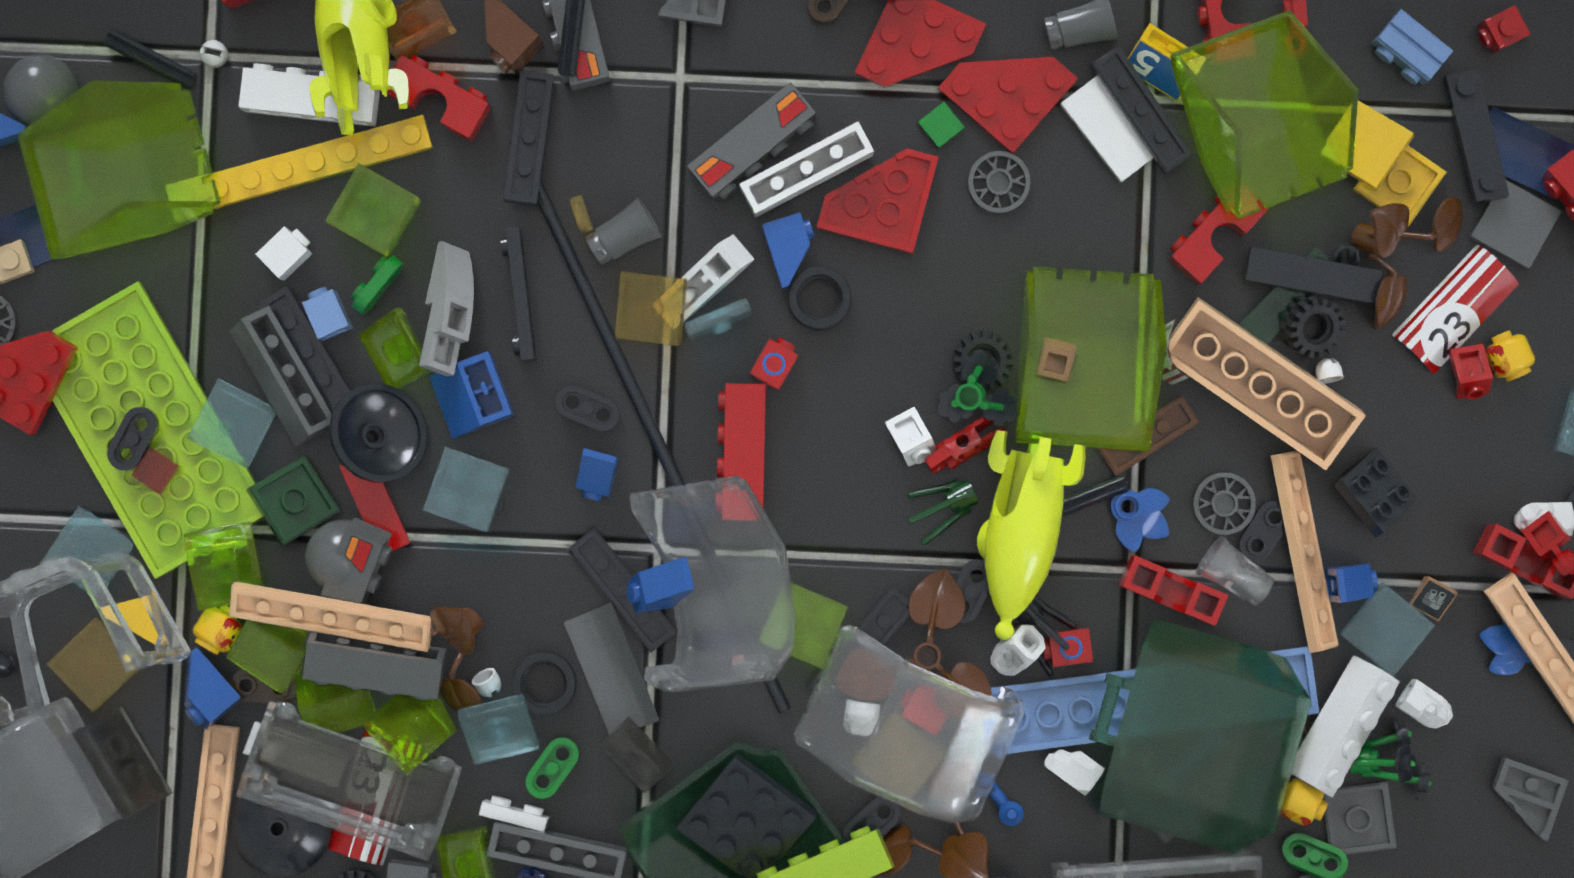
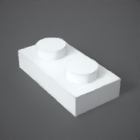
[479,796,550,832]

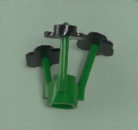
[937,349,1019,427]
[1350,717,1432,800]

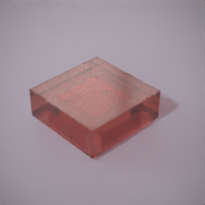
[131,448,180,494]

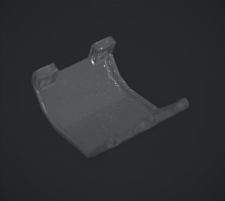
[630,476,796,692]
[794,625,1025,823]
[0,696,134,878]

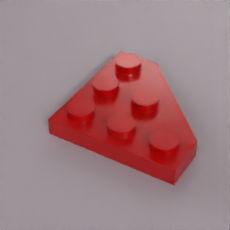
[854,0,986,88]
[937,57,1078,154]
[816,148,939,254]
[0,331,78,435]

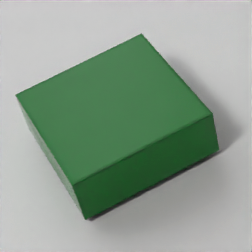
[918,102,965,149]

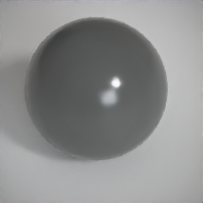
[3,54,79,129]
[305,520,380,590]

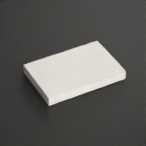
[1060,76,1153,183]

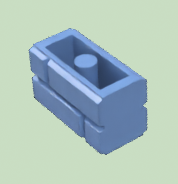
[1371,9,1453,85]

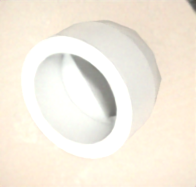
[200,40,228,68]
[1315,358,1344,384]
[472,668,501,697]

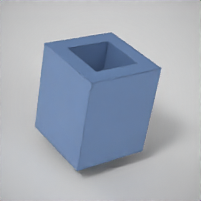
[302,287,353,341]

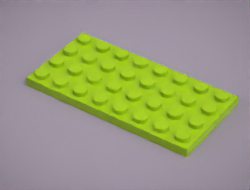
[52,281,263,579]

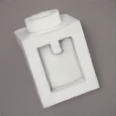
[885,407,937,466]

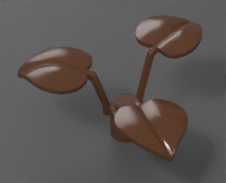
[1351,197,1463,330]
[837,569,993,719]
[430,607,487,721]
[878,751,989,878]

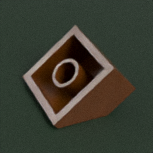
[484,0,544,75]

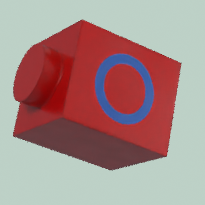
[750,337,799,392]
[1042,628,1093,667]

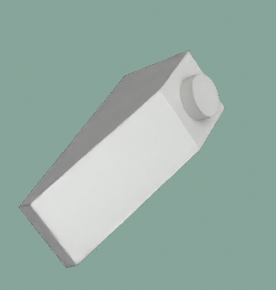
[653,234,755,330]

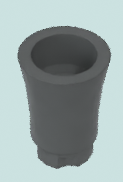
[1044,0,1118,50]
[585,197,663,265]

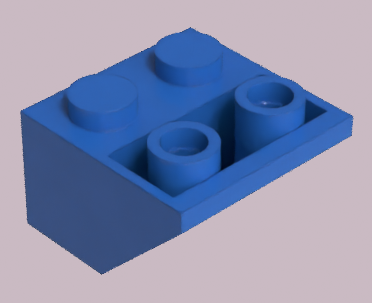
[429,351,515,439]

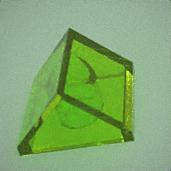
[358,307,431,389]
[226,620,307,694]
[295,675,379,741]
[362,694,457,775]
[434,826,497,878]

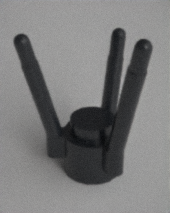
[1012,596,1077,676]

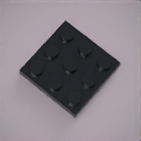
[676,752,818,878]

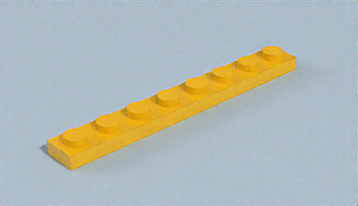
[167,115,433,219]

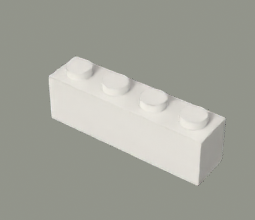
[238,63,380,127]
[740,122,874,218]
[1286,655,1400,798]

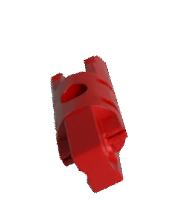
[924,416,1009,475]

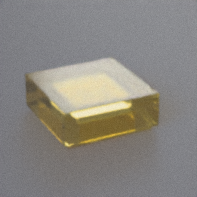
[569,195,594,233]

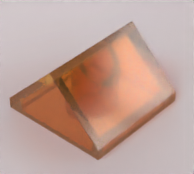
[387,0,457,61]

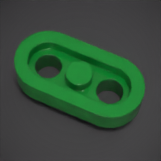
[351,255,404,315]
[526,737,580,799]
[1282,833,1348,878]

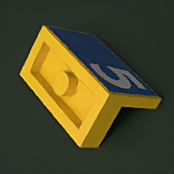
[1128,23,1205,102]

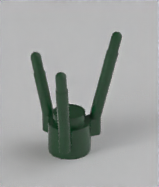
[907,479,978,545]

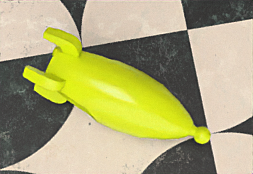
[309,0,409,135]
[977,430,1086,640]

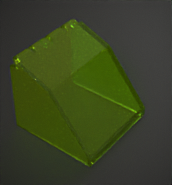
[1171,10,1359,219]
[18,80,221,259]
[1016,266,1167,451]

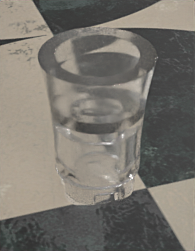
[1196,536,1274,606]

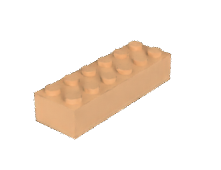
[1169,297,1366,470]

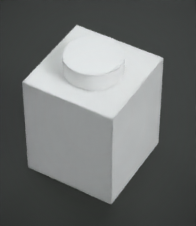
[256,226,313,281]

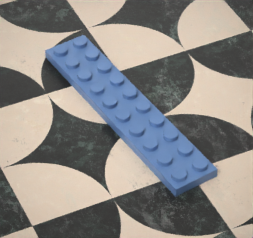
[981,646,1319,757]

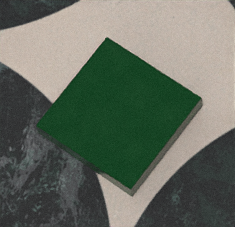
[246,455,340,547]

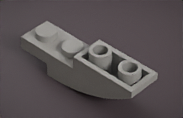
[419,241,474,377]

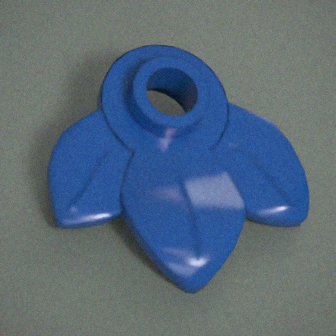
[1110,488,1170,552]
[1479,621,1532,675]

